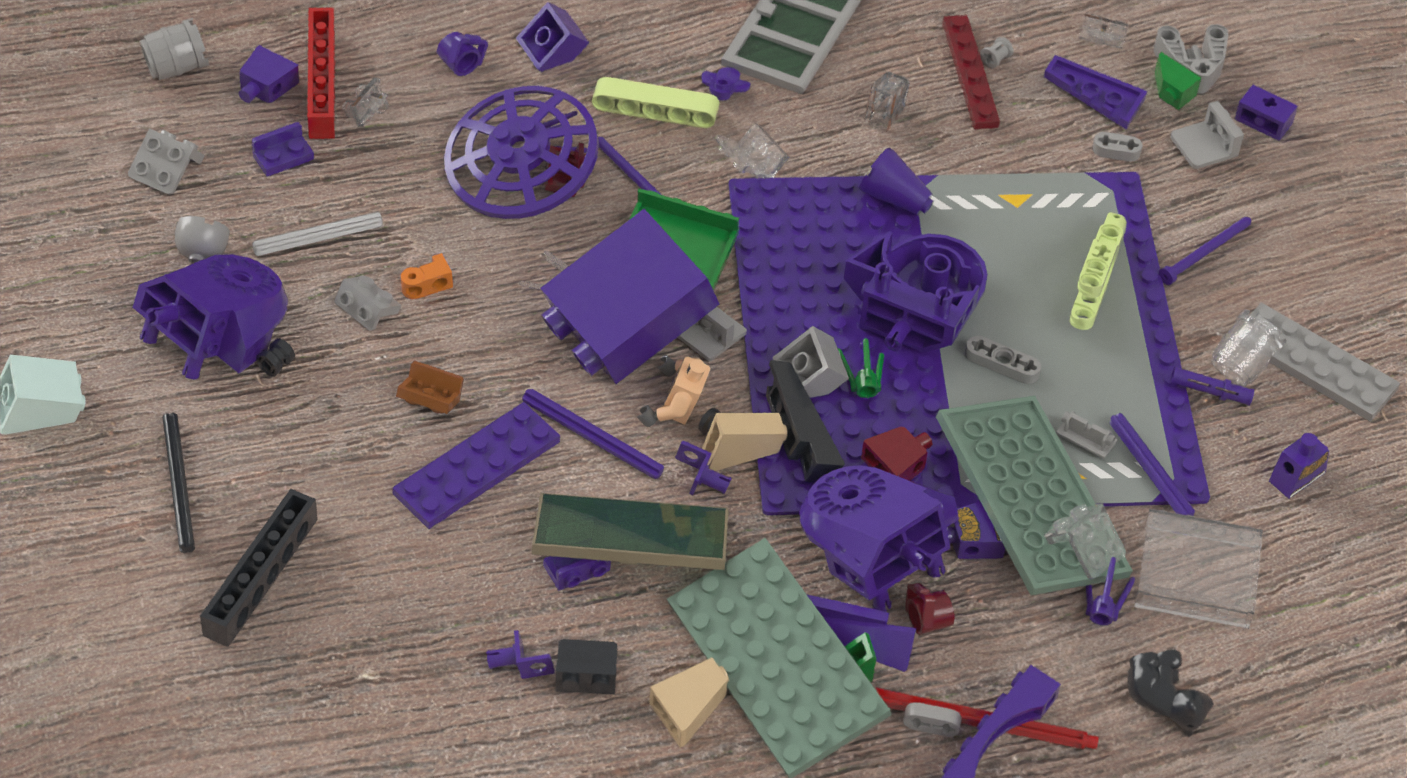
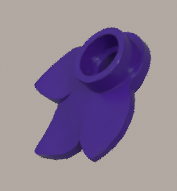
[701,67,751,100]

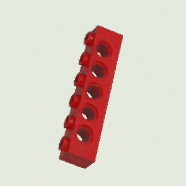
[307,7,335,139]

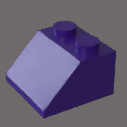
[516,2,589,72]

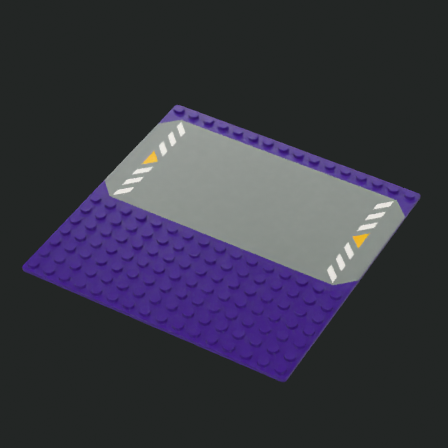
[728,172,1210,515]

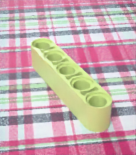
[592,77,720,128]

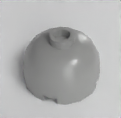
[175,216,230,263]

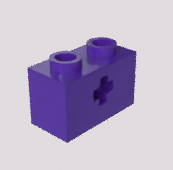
[1234,85,1298,141]

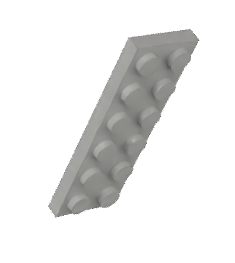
[1231,302,1400,422]

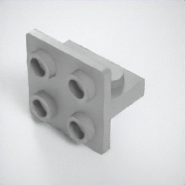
[677,307,747,362]

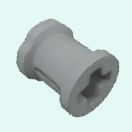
[980,37,1014,69]

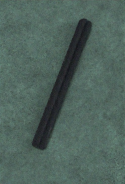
[162,412,195,553]

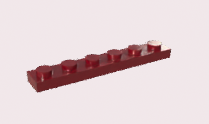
[942,15,1000,130]

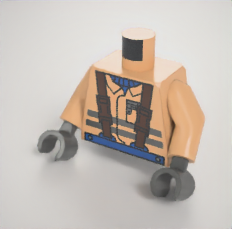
[637,355,710,427]

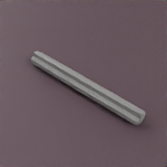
[252,212,383,256]

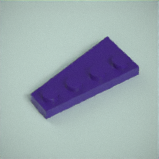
[1044,55,1147,129]

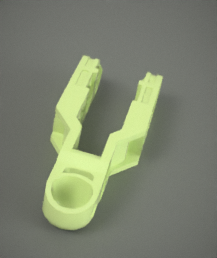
[1070,212,1126,330]

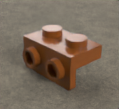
[396,361,464,414]

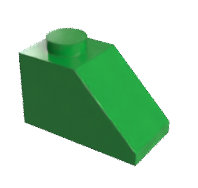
[1154,52,1201,110]

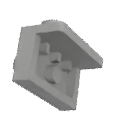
[334,275,401,331]

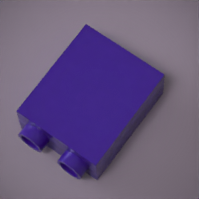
[540,209,720,384]

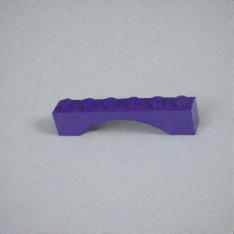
[942,665,1061,778]

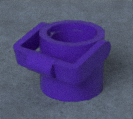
[437,32,488,76]

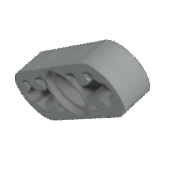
[965,336,1041,384]

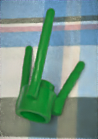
[838,338,884,398]

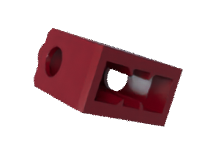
[861,426,933,481]

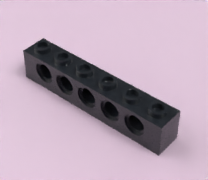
[200,489,318,647]

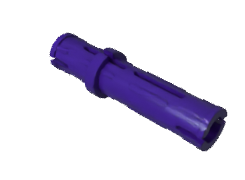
[1170,366,1254,406]

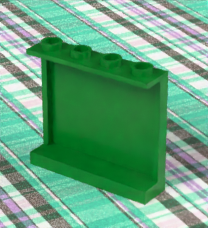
[629,188,739,291]

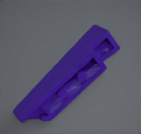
[807,594,916,672]

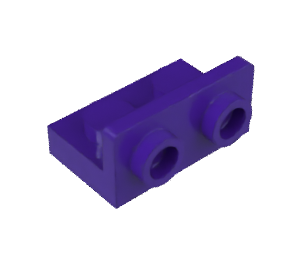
[252,122,314,177]
[543,540,611,591]

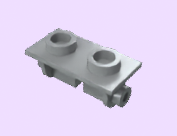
[1056,411,1118,459]

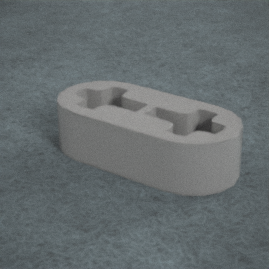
[1092,132,1142,161]
[903,703,962,737]

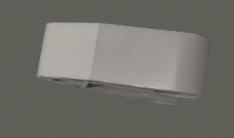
[1153,24,1228,94]

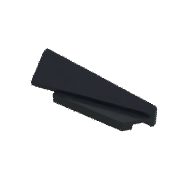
[766,360,845,482]

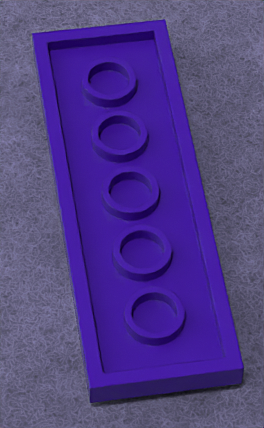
[392,402,560,529]

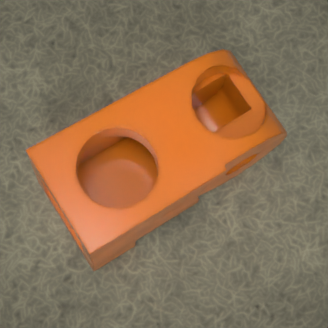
[400,253,453,299]

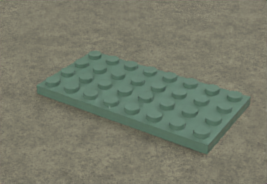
[936,396,1133,596]
[667,538,892,778]

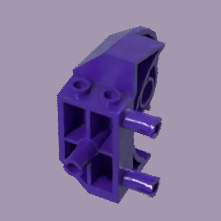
[844,232,988,353]
[132,254,288,380]
[799,466,959,612]

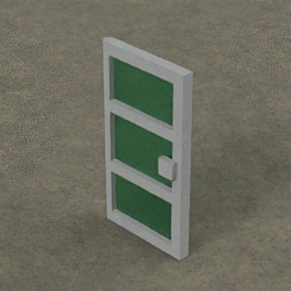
[721,0,861,94]

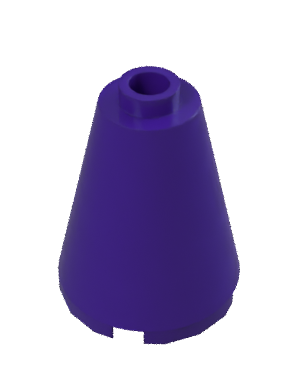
[859,147,934,215]

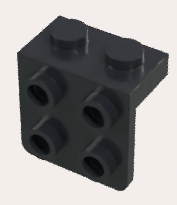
[555,639,618,695]

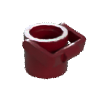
[905,583,955,635]

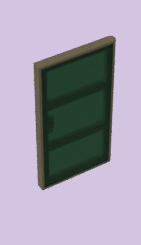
[532,493,730,570]

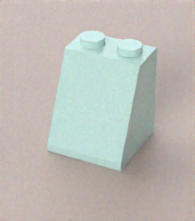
[0,355,85,435]

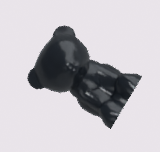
[1127,649,1214,737]

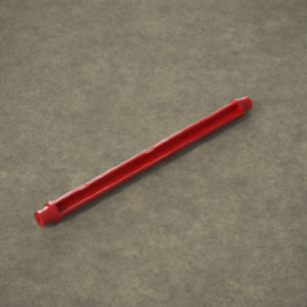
[875,687,1099,750]

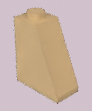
[702,413,787,471]
[649,658,729,747]

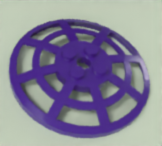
[444,86,599,219]

